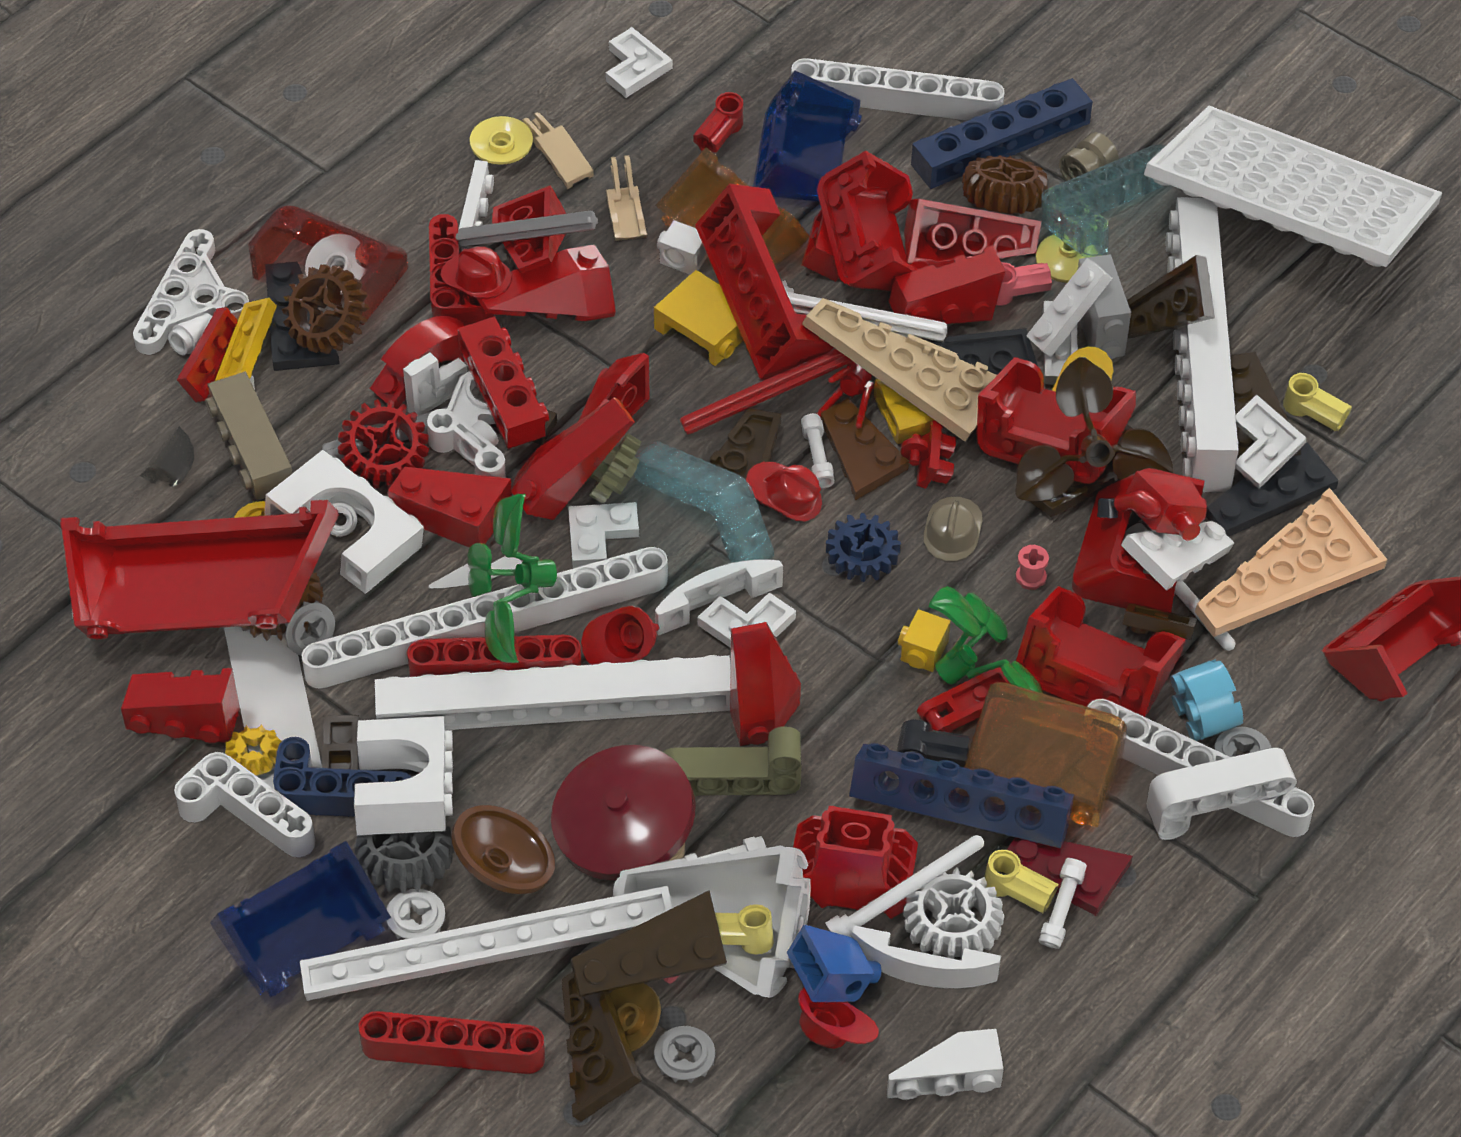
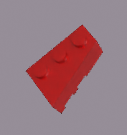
[889,245,1006,324]
[388,467,512,548]
[121,668,240,743]

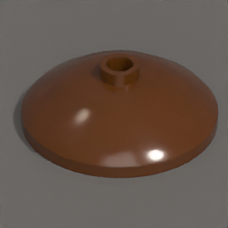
[451,805,555,894]

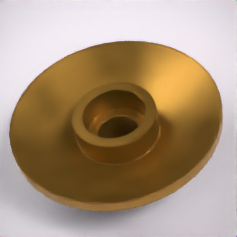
[610,983,661,1052]

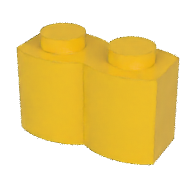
[874,379,934,444]

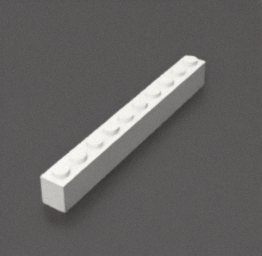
[375,655,730,730]

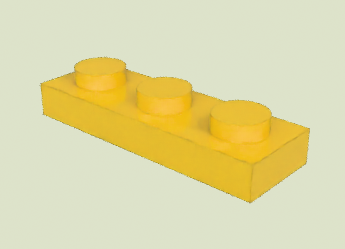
[215,298,277,381]

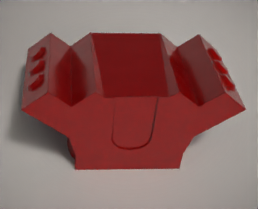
[793,806,918,919]

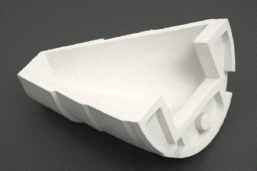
[613,846,811,998]

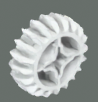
[903,867,1004,959]

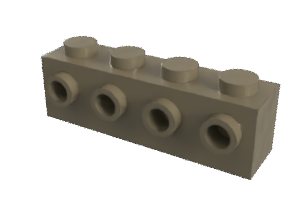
[205,371,293,501]

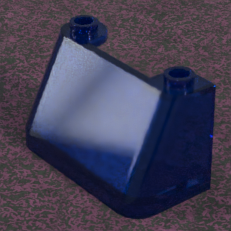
[753,70,862,202]
[210,841,391,998]

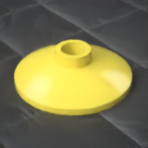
[470,116,533,165]
[1036,233,1100,283]

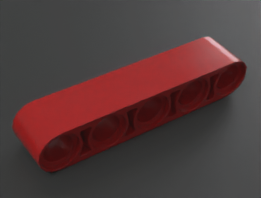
[407,635,582,677]
[359,1011,545,1074]

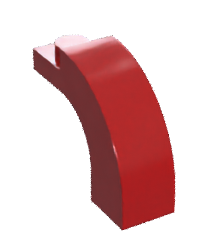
[370,316,466,409]

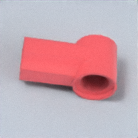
[996,262,1052,306]

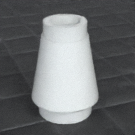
[168,313,212,355]

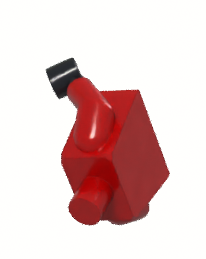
[1097,471,1207,541]

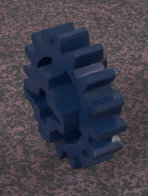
[826,513,901,582]

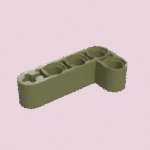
[663,726,802,796]

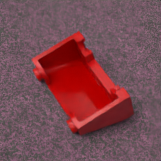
[817,151,930,291]
[977,357,1136,484]
[1016,586,1186,717]

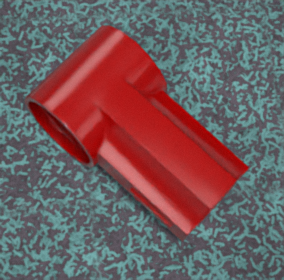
[693,92,743,155]

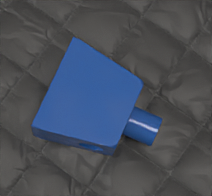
[786,925,881,1002]

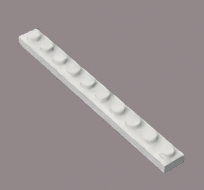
[300,886,672,1001]

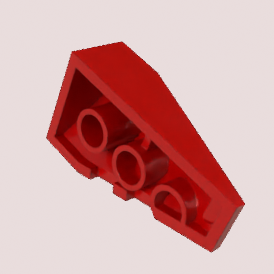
[492,185,566,274]
[904,199,1042,268]
[476,245,616,321]
[578,353,650,421]
[511,398,635,520]

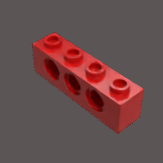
[458,317,549,449]

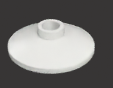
[305,234,368,294]

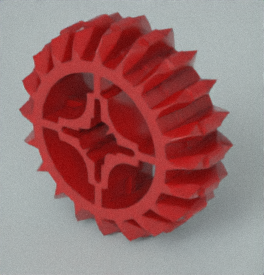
[338,399,429,489]

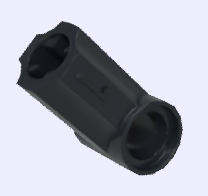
[897,719,970,768]

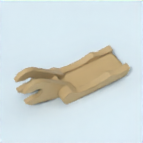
[522,112,594,189]
[606,155,647,241]

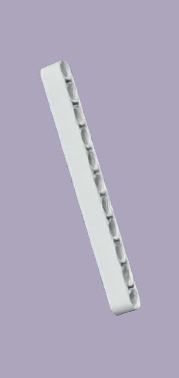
[302,547,668,689]

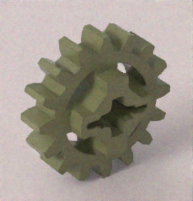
[589,433,642,504]

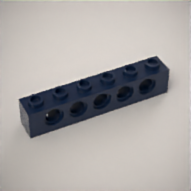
[911,78,1093,189]
[849,743,1074,848]

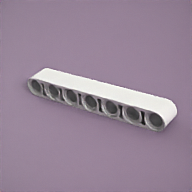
[791,58,1004,121]
[1083,699,1314,837]

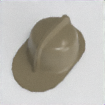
[924,497,983,562]

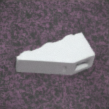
[887,1029,1003,1100]

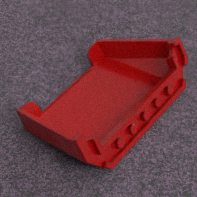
[60,500,338,640]

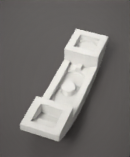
[655,560,783,636]
[852,925,1001,988]

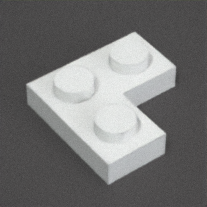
[605,27,673,98]
[403,353,467,416]
[1235,395,1307,488]
[568,502,639,569]
[698,593,796,648]

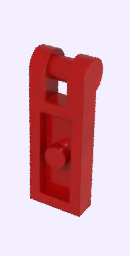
[917,668,1020,733]

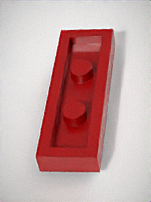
[177,307,238,402]

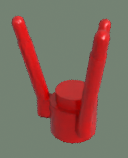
[816,361,875,429]

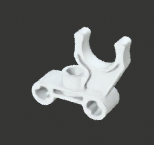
[427,371,517,478]

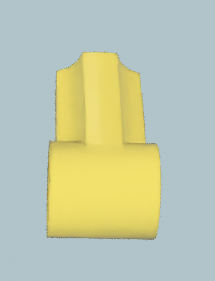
[1283,373,1352,431]
[984,850,1059,913]
[715,904,774,955]

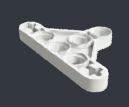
[133,229,249,355]

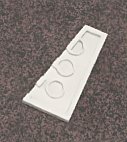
[1121,521,1234,590]

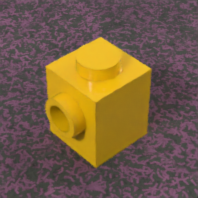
[898,609,951,672]

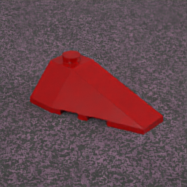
[730,622,801,746]

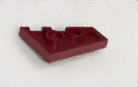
[1007,837,1133,916]

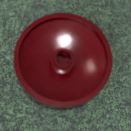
[551,745,696,881]

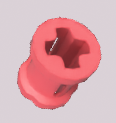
[1016,545,1049,590]

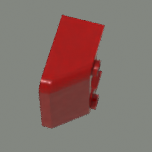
[1072,468,1205,612]
[1322,576,1461,701]

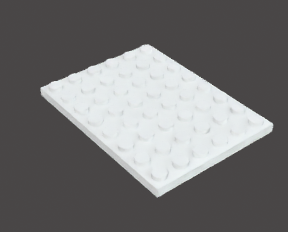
[1144,106,1442,267]

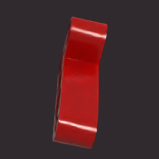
[429,214,494,326]

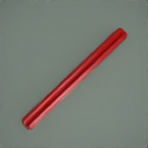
[680,348,853,434]

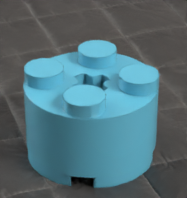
[1170,659,1243,741]

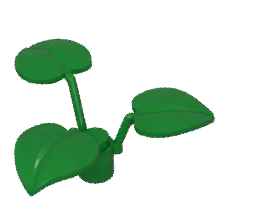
[467,494,557,663]
[928,586,1044,720]

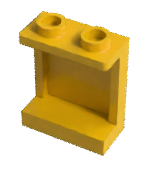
[654,270,743,366]

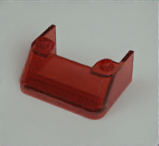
[248,206,408,325]

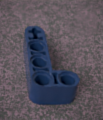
[273,736,412,817]

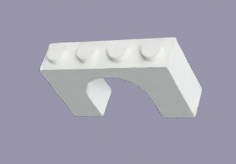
[265,450,424,594]
[354,716,453,835]

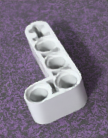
[1146,748,1297,840]
[174,752,315,857]

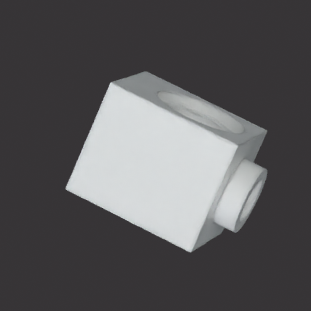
[657,220,708,275]

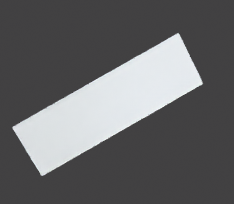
[224,626,322,789]

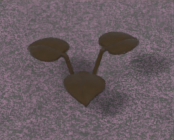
[1015,357,1173,501]

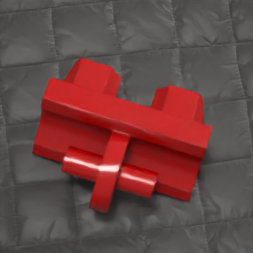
[900,420,956,489]

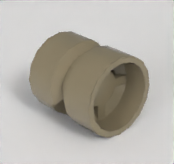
[1059,132,1119,190]

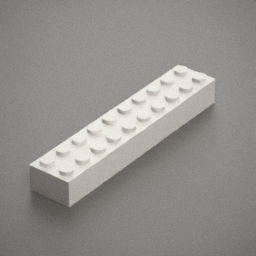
[1166,197,1238,493]

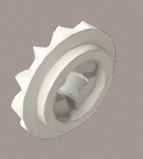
[386,889,445,939]

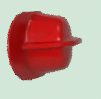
[440,246,512,299]
[746,462,822,522]
[581,606,660,665]
[798,987,879,1049]

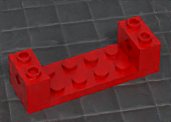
[695,183,834,380]

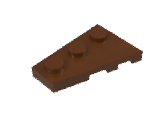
[821,398,909,500]

